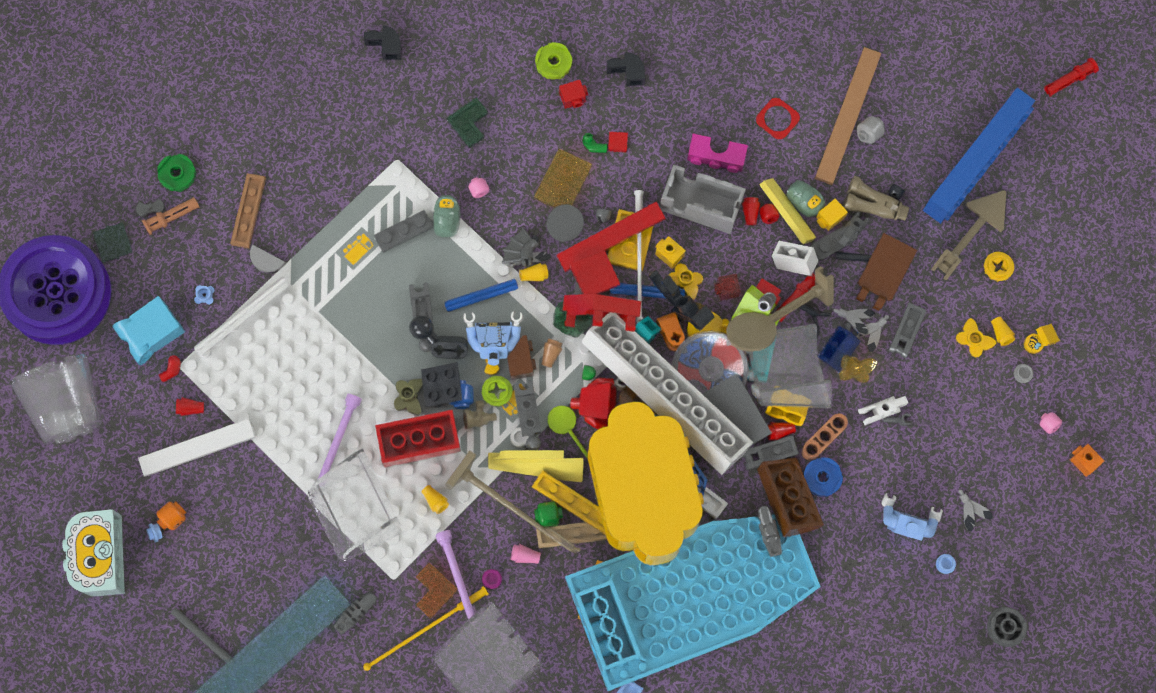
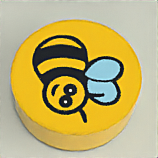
[1024,334,1044,354]

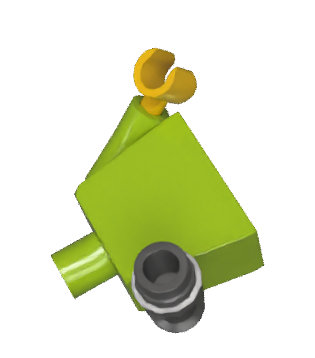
[719,285,780,334]

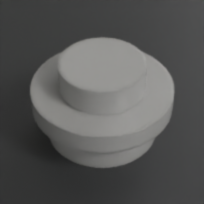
[1014,364,1033,383]

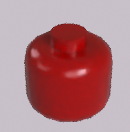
[759,203,780,224]

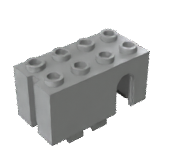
[660,165,746,234]

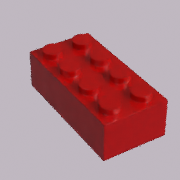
[375,410,461,467]

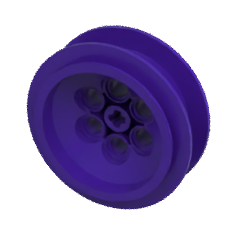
[0,235,111,345]

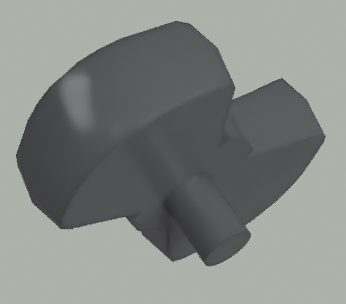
[136,199,165,218]

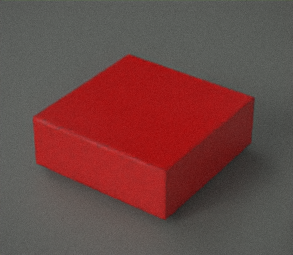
[608,132,628,152]

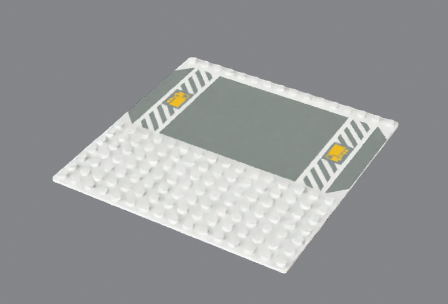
[180,160,607,580]

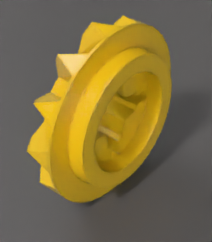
[983,252,1014,282]

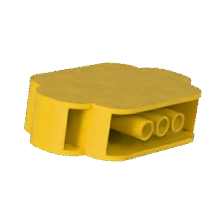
[588,402,704,565]

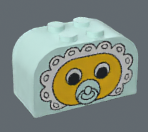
[63,510,125,596]

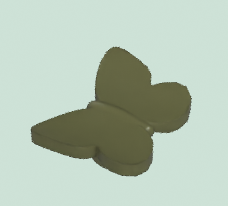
[394,379,423,415]

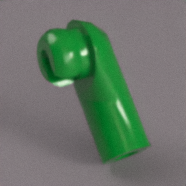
[582,133,607,153]

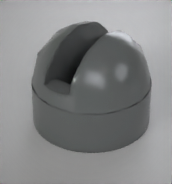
[596,209,611,223]

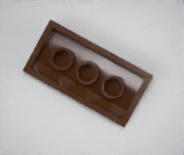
[757,457,824,537]

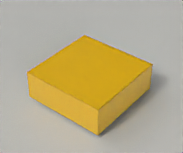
[1036,324,1060,346]

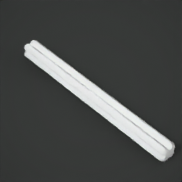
[194,277,289,355]

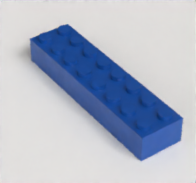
[923,88,1036,224]

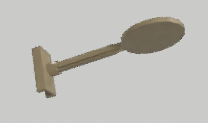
[726,266,834,352]

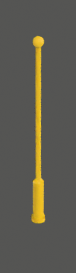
[363,586,489,671]

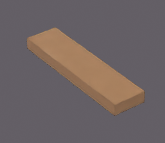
[230,173,266,249]

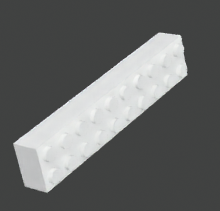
[582,312,753,475]

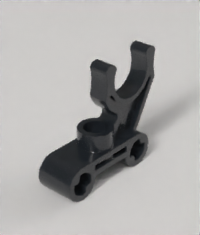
[648,270,715,331]

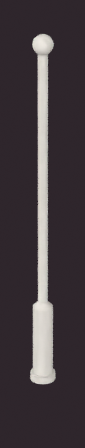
[634,190,644,323]

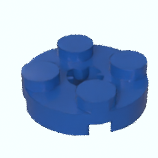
[803,457,843,497]

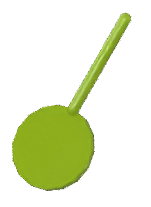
[547,406,588,459]

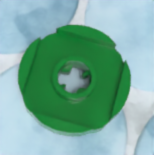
[157,154,196,192]

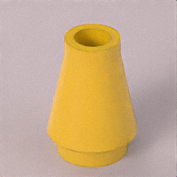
[519,263,548,282]
[991,317,1015,346]
[421,485,449,514]

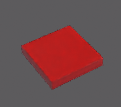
[570,250,620,294]

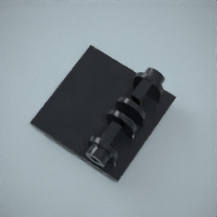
[421,362,462,408]

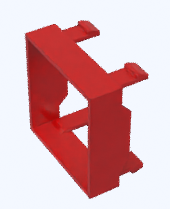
[563,294,642,332]

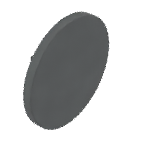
[546,204,584,242]

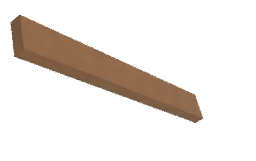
[815,47,881,185]

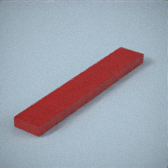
[556,201,666,272]

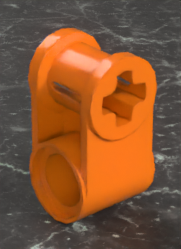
[656,312,685,351]

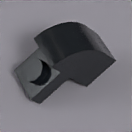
[364,25,402,60]
[606,52,645,87]

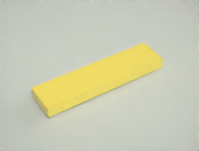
[760,178,816,244]

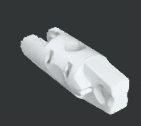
[858,396,908,425]

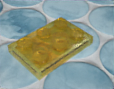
[534,149,592,208]

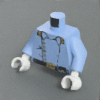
[463,311,523,366]
[881,493,943,541]

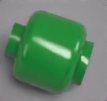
[534,501,563,528]

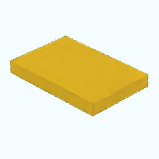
[607,209,653,272]

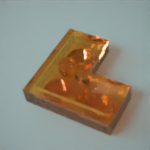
[416,563,458,619]

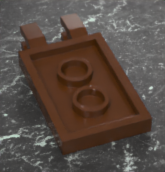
[855,233,917,311]

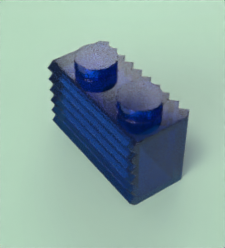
[817,326,861,373]

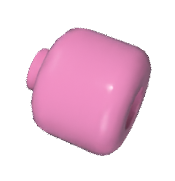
[468,177,489,198]
[1040,412,1062,434]

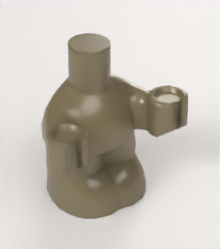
[463,400,497,429]

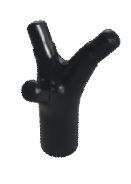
[800,303,830,325]

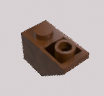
[507,335,537,380]

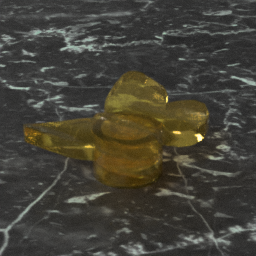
[839,355,878,383]

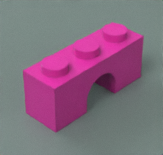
[687,134,748,173]

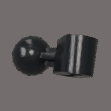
[409,316,469,359]

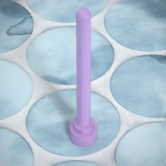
[318,394,362,484]
[435,530,476,622]

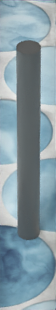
[171,607,235,665]

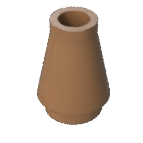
[541,338,563,368]

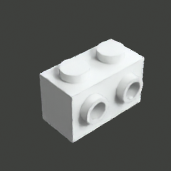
[772,241,818,276]

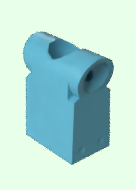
[112,296,185,365]

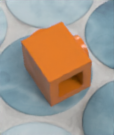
[1070,444,1104,477]

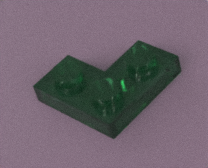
[447,97,488,148]

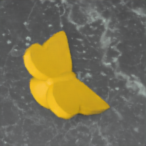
[669,263,703,301]
[956,318,996,358]

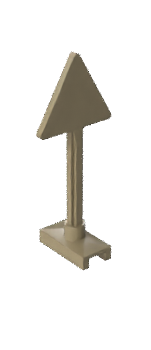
[931,190,1006,280]

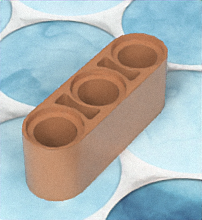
[801,414,848,461]

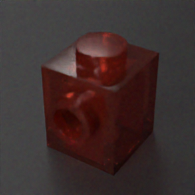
[714,274,741,301]

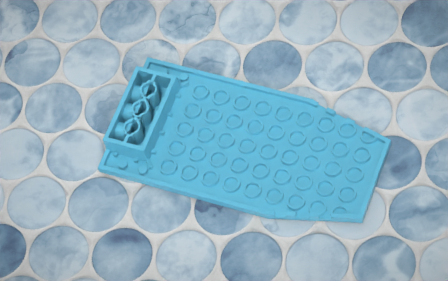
[565,515,821,691]

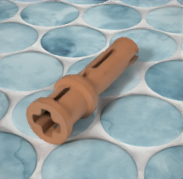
[142,197,200,235]

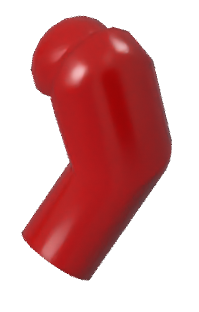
[158,355,181,383]

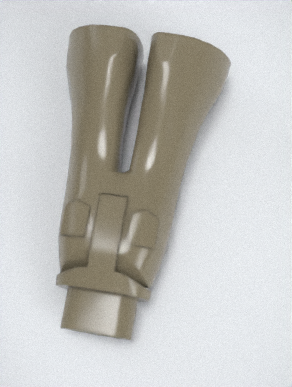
[843,176,909,221]

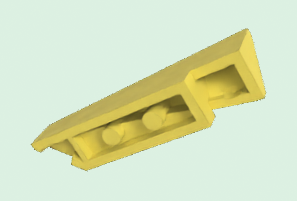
[488,450,583,482]

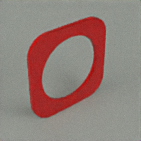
[756,98,800,139]

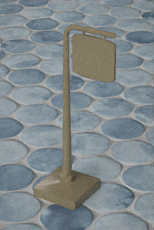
[444,450,581,553]

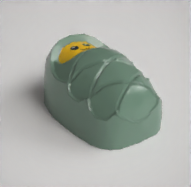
[786,180,825,217]
[433,195,461,237]

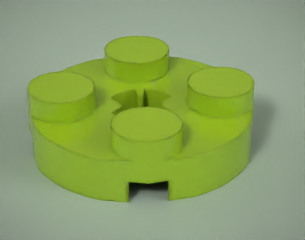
[535,42,572,80]

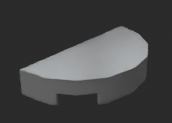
[250,245,286,273]

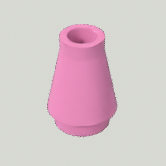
[511,544,541,564]

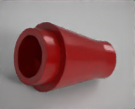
[742,197,760,225]
[176,397,204,416]
[767,422,796,441]

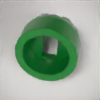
[582,365,596,381]

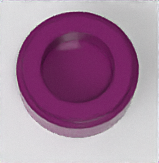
[482,569,502,589]

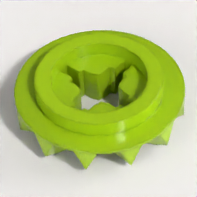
[482,376,513,407]

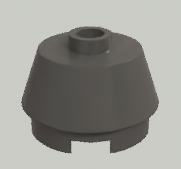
[987,607,1027,647]

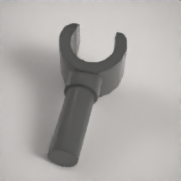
[883,413,911,427]

